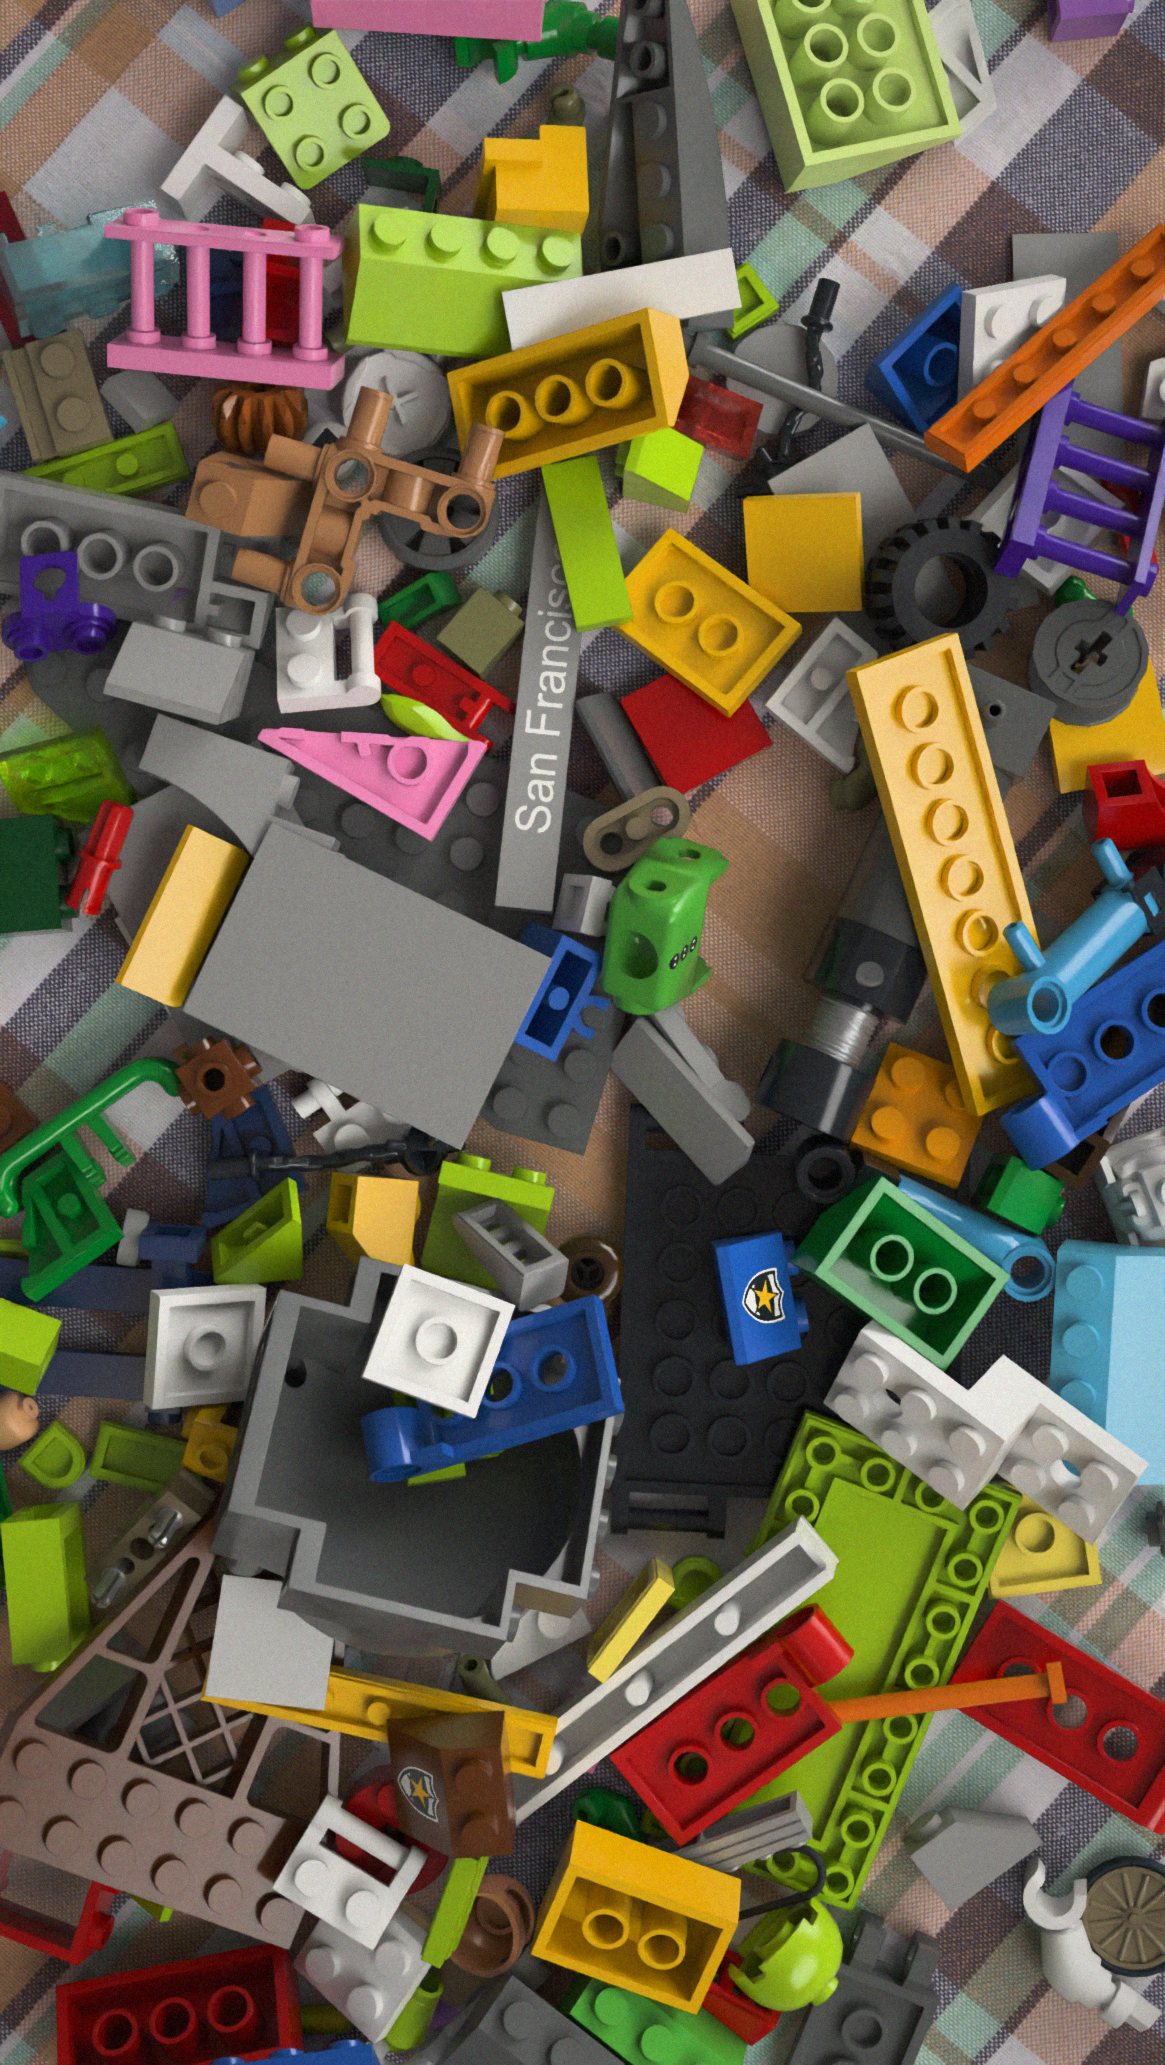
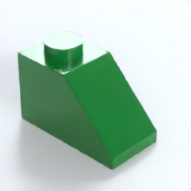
[969,1153,1066,1236]

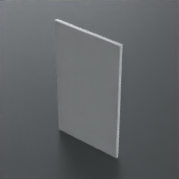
[766,422,963,655]

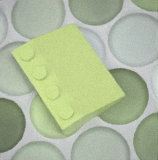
[730,0,962,193]

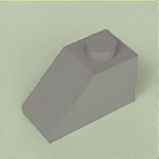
[903,1806,1043,1912]

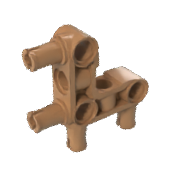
[231,386,505,616]

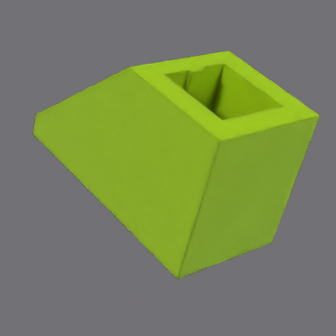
[615,428,704,514]

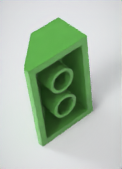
[555,1973,748,2065]

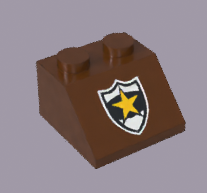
[386,1710,517,1859]

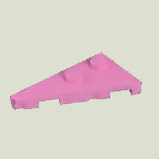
[257,727,487,843]

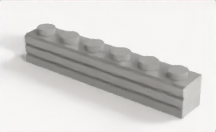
[648,1790,813,1872]

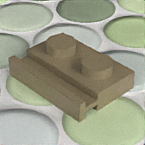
[0,328,115,465]

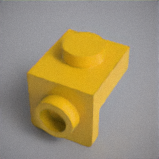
[180,1402,238,1483]

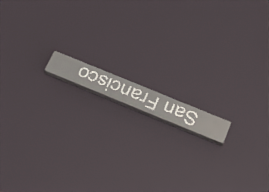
[495,464,582,915]

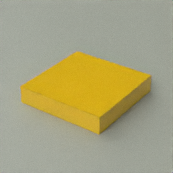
[743,492,866,613]

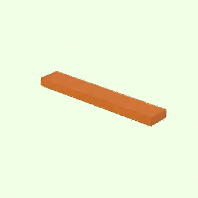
[924,223,1165,474]

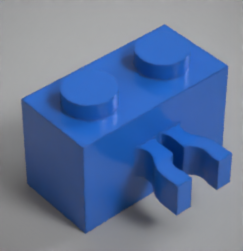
[513,921,610,1062]

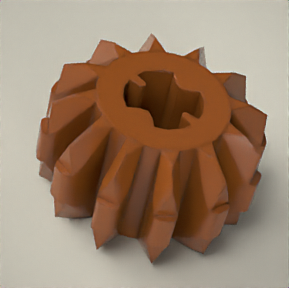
[211,380,309,454]

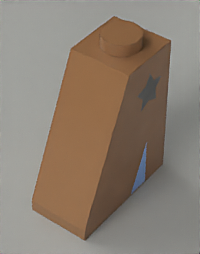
[185,448,341,537]

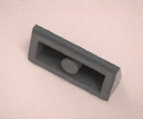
[574,691,662,804]

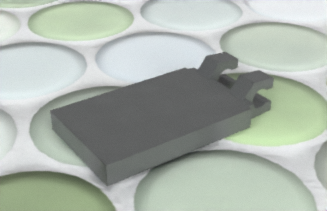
[784,1909,941,2065]

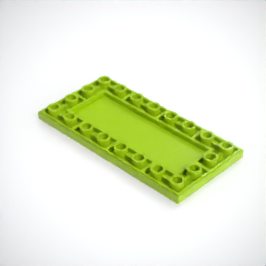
[640,1409,1023,1913]

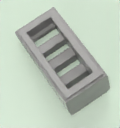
[452,1198,569,1312]

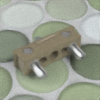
[84,1467,217,1608]

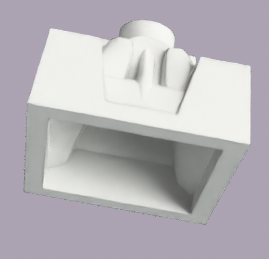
[1092,1126,1165,1248]

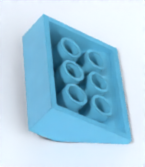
[1049,1239,1165,1485]

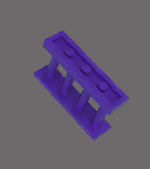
[993,378,1165,616]

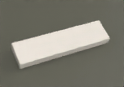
[502,247,742,351]

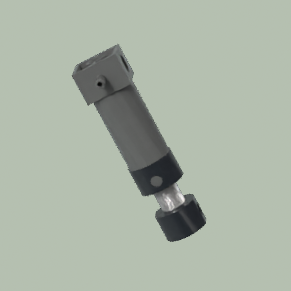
[751,662,1058,1144]

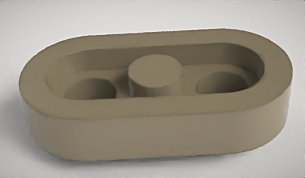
[583,786,691,873]

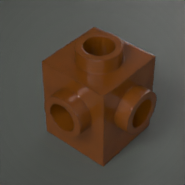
[175,1036,264,1122]

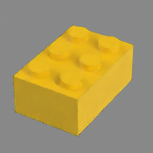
[530,1820,741,2015]

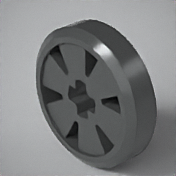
[376,446,500,574]

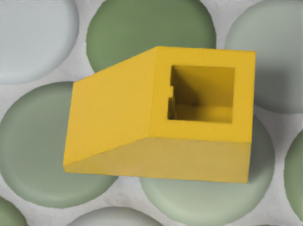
[326,1171,421,1267]

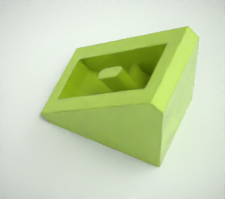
[210,1177,304,1285]

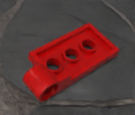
[609,1603,854,1847]

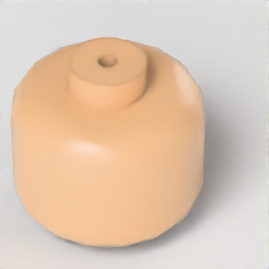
[0,1391,39,1450]

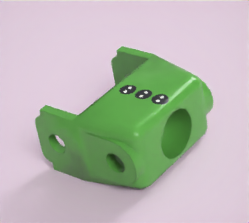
[601,837,729,1015]

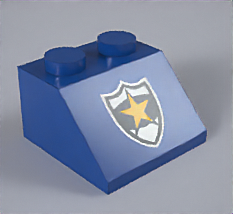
[710,1229,809,1366]

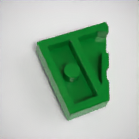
[21,1149,125,1302]

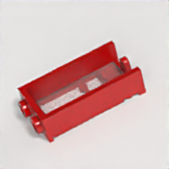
[0,1848,122,1966]

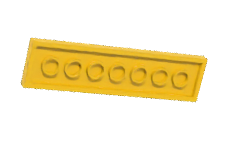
[845,633,1042,1116]

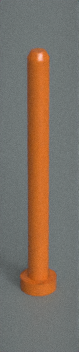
[792,1661,1068,1724]

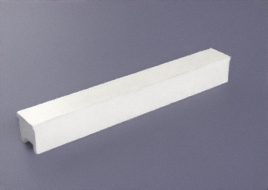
[512,1515,839,1826]

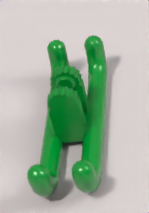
[0,1056,182,1218]

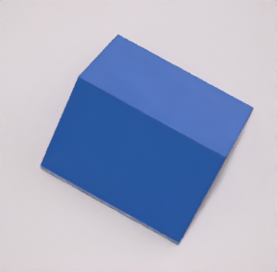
[863,281,963,437]

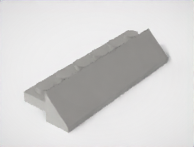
[0,469,285,649]

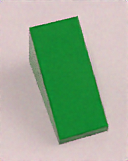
[377,572,464,631]

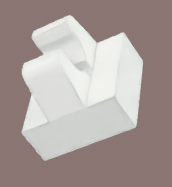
[552,873,616,937]

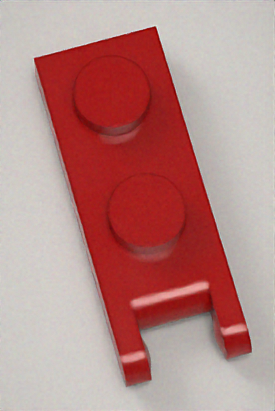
[374,620,517,754]

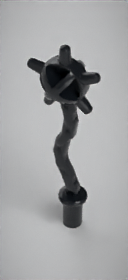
[735,278,841,498]
[209,1126,466,1182]

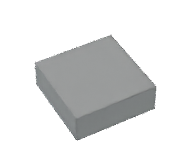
[99,369,181,433]

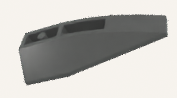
[598,0,734,334]

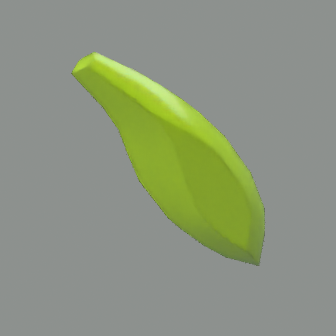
[380,694,474,742]

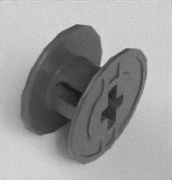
[1026,598,1149,727]

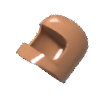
[449,1873,536,1978]

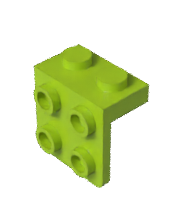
[228,22,390,190]
[421,1152,556,1291]

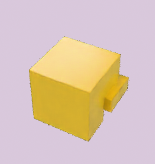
[472,125,589,238]

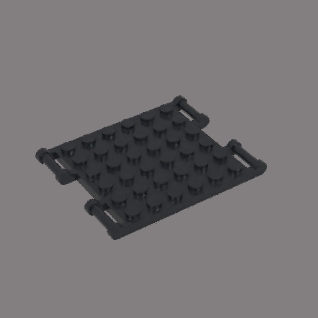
[610,1103,971,1540]

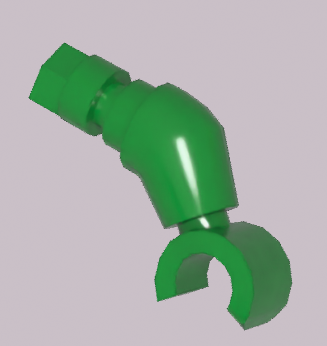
[454,0,619,85]

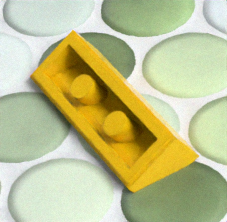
[115,824,250,1008]

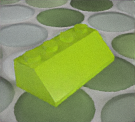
[341,203,583,360]

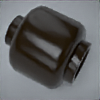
[557,1233,625,1306]

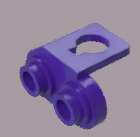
[1,550,117,662]

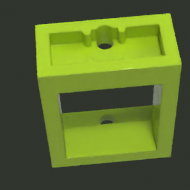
[0,1500,93,1672]

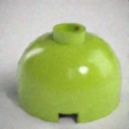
[728,1890,843,2012]

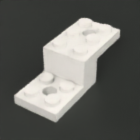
[823,1319,1149,1545]

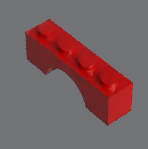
[1081,759,1165,851]

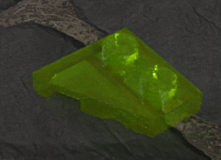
[0,725,138,823]

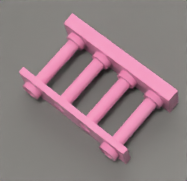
[104,208,347,390]

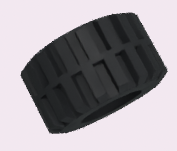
[865,517,1020,661]

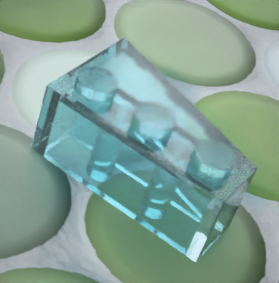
[0,199,180,338]

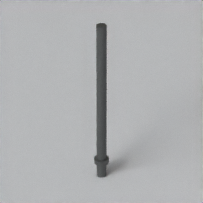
[681,331,1003,491]

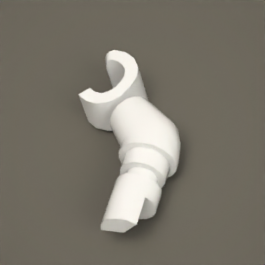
[1023,1856,1162,2033]

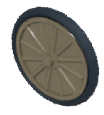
[1080,1855,1165,1978]

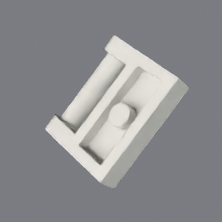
[276,593,381,714]
[272,1792,428,1951]

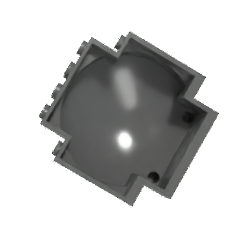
[208,1256,625,1660]

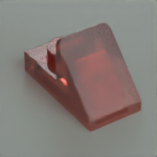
[670,374,764,462]

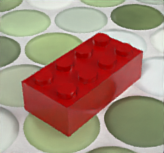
[56,1943,304,2065]

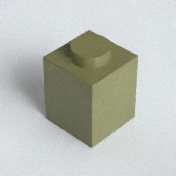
[436,586,525,681]

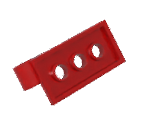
[946,1598,1165,1835]

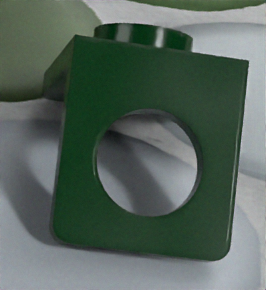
[362,156,442,214]

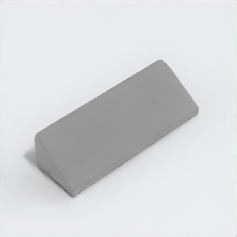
[610,1017,755,1185]

